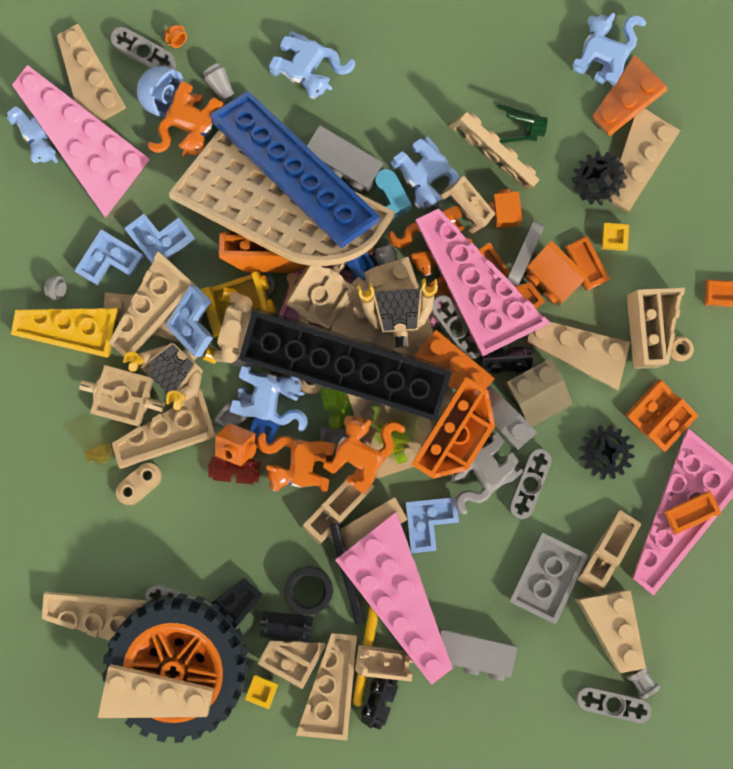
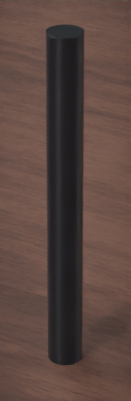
[329,523,365,624]

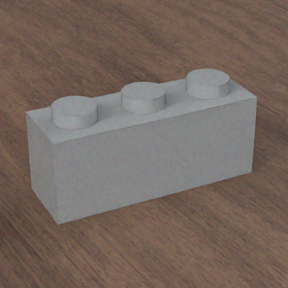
[307,125,383,194]
[440,628,518,681]

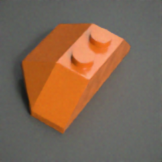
[219,229,307,273]
[411,377,495,479]

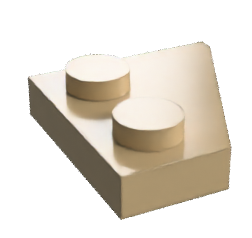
[257,641,326,689]

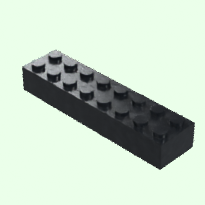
[238,308,453,421]

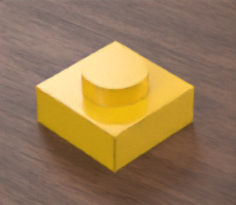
[601,223,629,251]
[245,674,279,709]

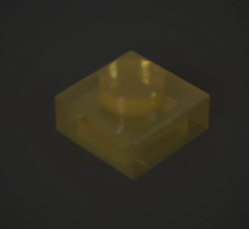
[84,443,115,465]

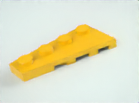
[11,308,119,357]

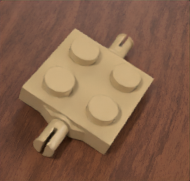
[284,262,355,329]
[79,365,165,427]

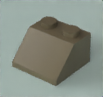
[504,358,572,427]

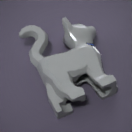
[450,432,523,515]

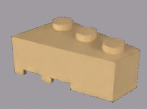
[627,288,685,369]
[575,589,646,673]

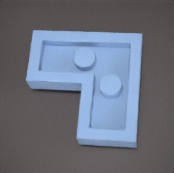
[124,214,195,263]
[75,229,145,285]
[165,285,213,357]
[406,497,459,553]

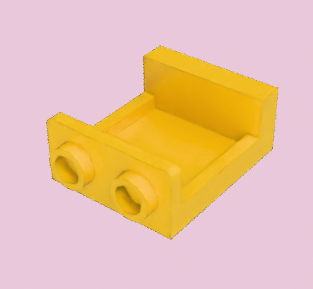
[200,271,277,338]

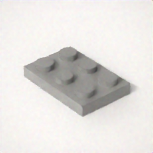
[509,532,588,625]

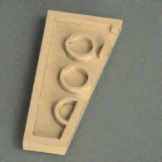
[606,109,681,213]
[42,592,147,641]
[296,633,357,740]
[98,664,214,718]

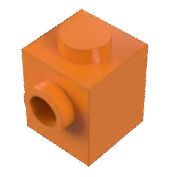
[488,189,522,229]
[215,423,257,466]

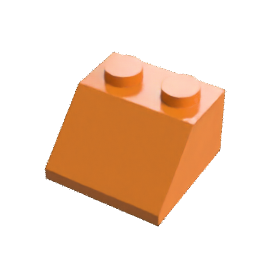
[525,241,588,306]

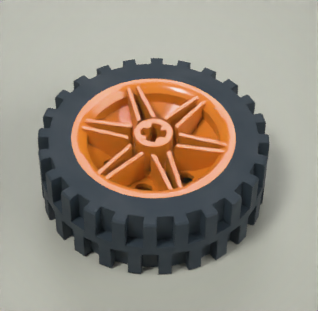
[102,593,249,743]

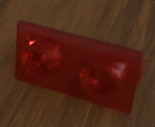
[208,456,262,485]

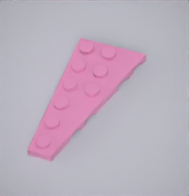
[12,65,150,218]
[415,209,550,357]
[632,429,733,596]
[336,512,452,685]

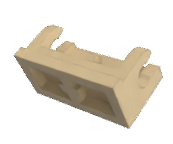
[440,175,495,234]
[355,645,414,682]

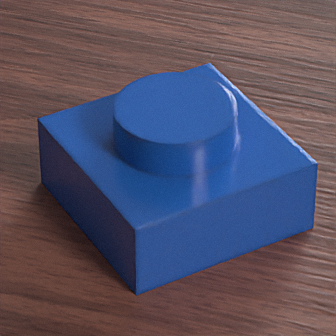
[346,252,376,281]
[250,417,279,444]

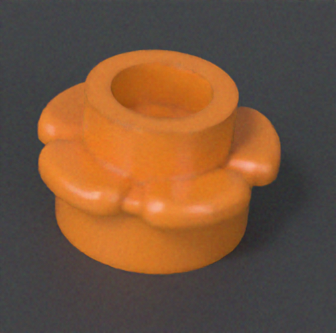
[164,25,187,48]

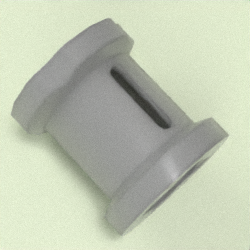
[627,665,661,700]

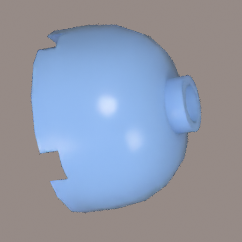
[137,66,184,118]

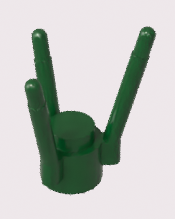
[497,104,548,143]

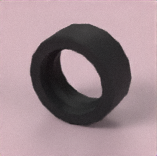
[284,566,333,616]

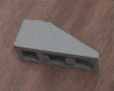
[486,385,537,452]

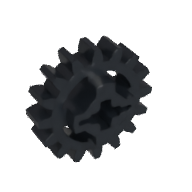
[572,151,627,206]
[578,425,635,480]

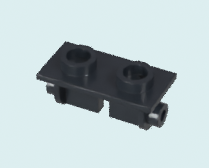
[481,346,533,374]
[260,611,313,642]
[360,678,399,730]

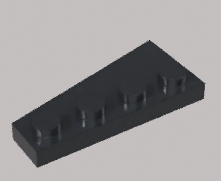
[174,578,264,662]

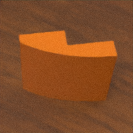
[624,380,699,452]

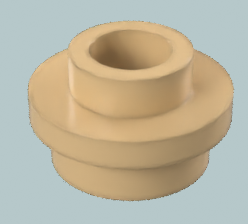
[670,336,694,362]

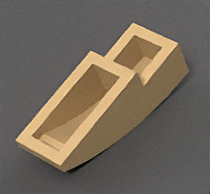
[302,470,374,546]
[329,497,408,551]
[577,510,641,593]

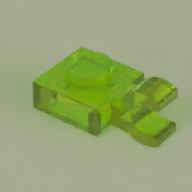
[320,386,350,429]
[377,418,409,465]

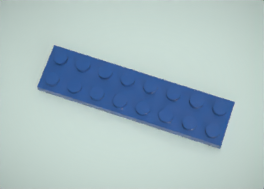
[210,91,380,249]

